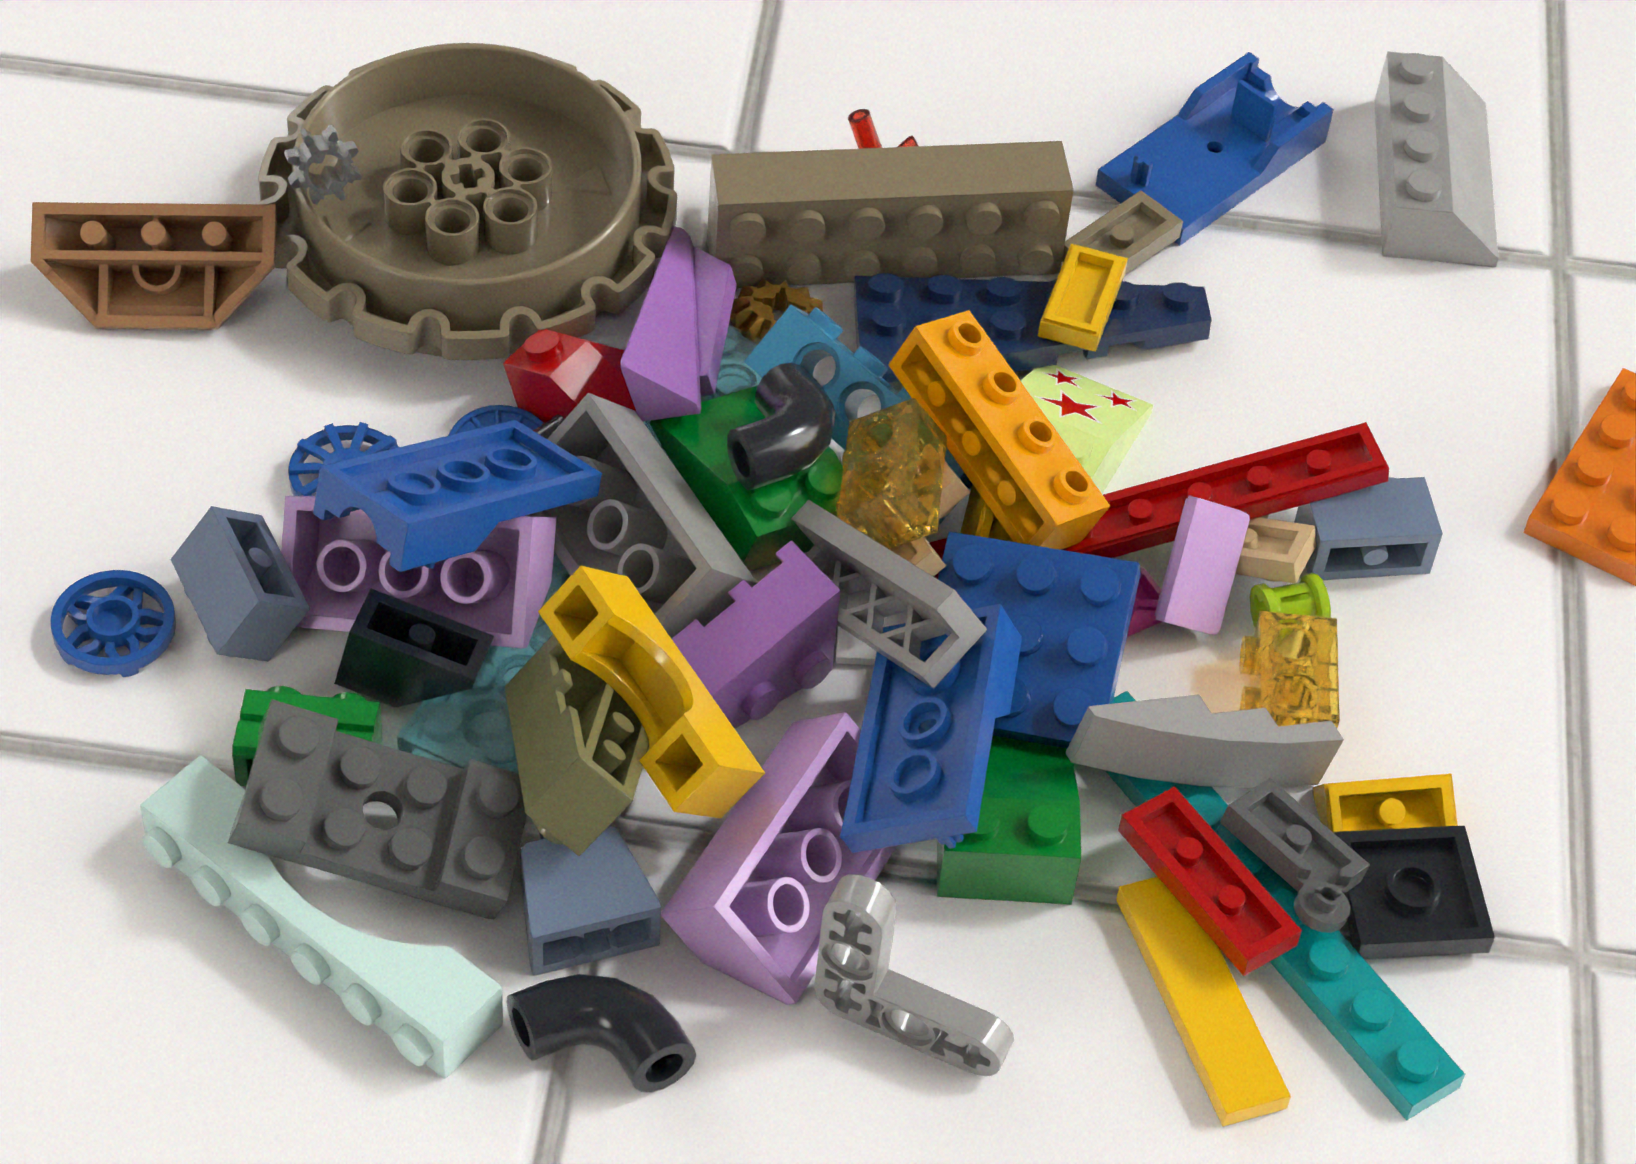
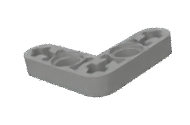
[814,874,1014,1076]

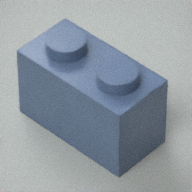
[1294,477,1443,580]
[170,506,310,661]

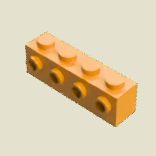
[888,310,1110,550]

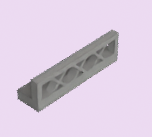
[791,500,987,689]

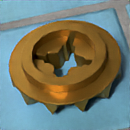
[730,279,823,345]

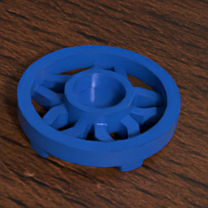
[50,570,176,677]

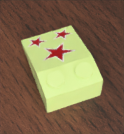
[1020,365,1153,494]

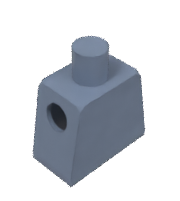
[520,825,661,976]

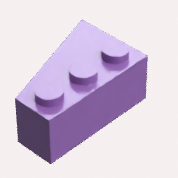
[672,540,840,729]

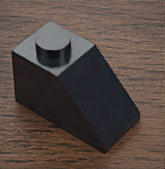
[334,588,494,708]

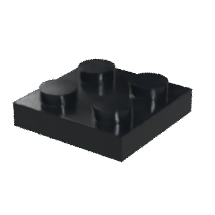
[1334,825,1495,959]

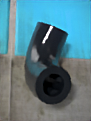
[727,363,836,490]
[506,974,696,1092]

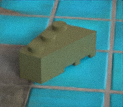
[505,634,649,856]

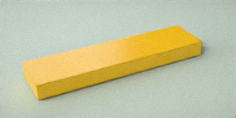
[1116,876,1291,1127]

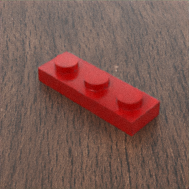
[1118,786,1302,976]

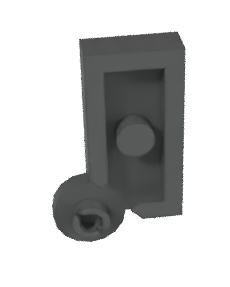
[1220,778,1370,932]

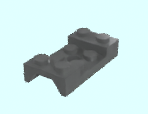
[228,699,527,920]

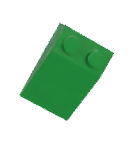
[649,385,864,571]
[937,735,1082,905]

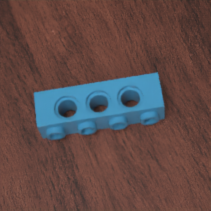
[744,305,972,525]

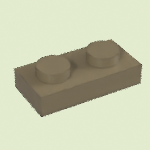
[1062,190,1183,276]

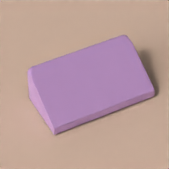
[1154,496,1250,635]

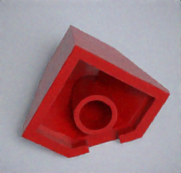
[503,329,637,423]

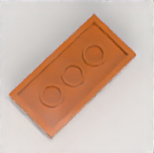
[1523,368,1636,586]

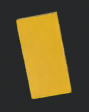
[1038,243,1128,352]

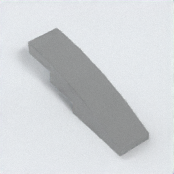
[1066,694,1344,788]

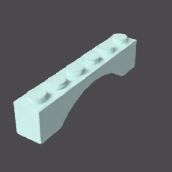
[140,755,503,1079]

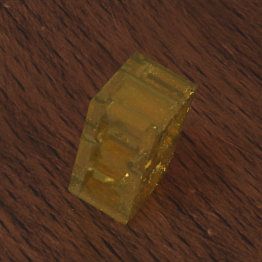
[836,398,947,549]
[1239,611,1340,728]

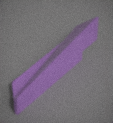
[621,227,737,421]

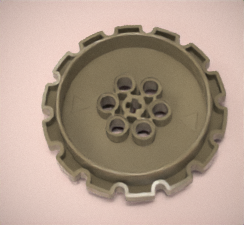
[258,43,677,360]

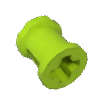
[1249,573,1331,641]

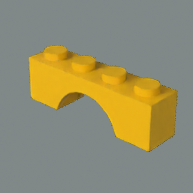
[538,565,765,819]

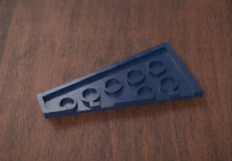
[853,273,1212,396]

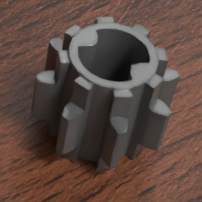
[284,125,362,205]

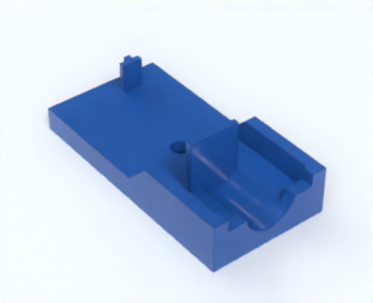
[1095,52,1334,246]
[313,420,602,572]
[840,604,1022,853]

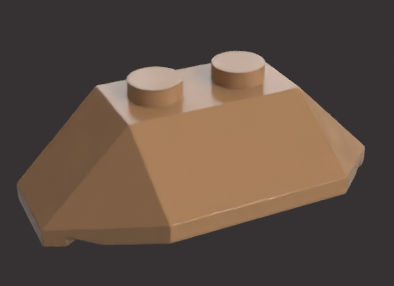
[30,202,277,330]

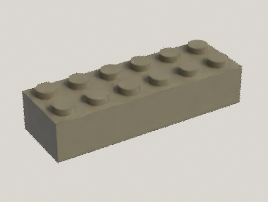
[707,141,1074,288]

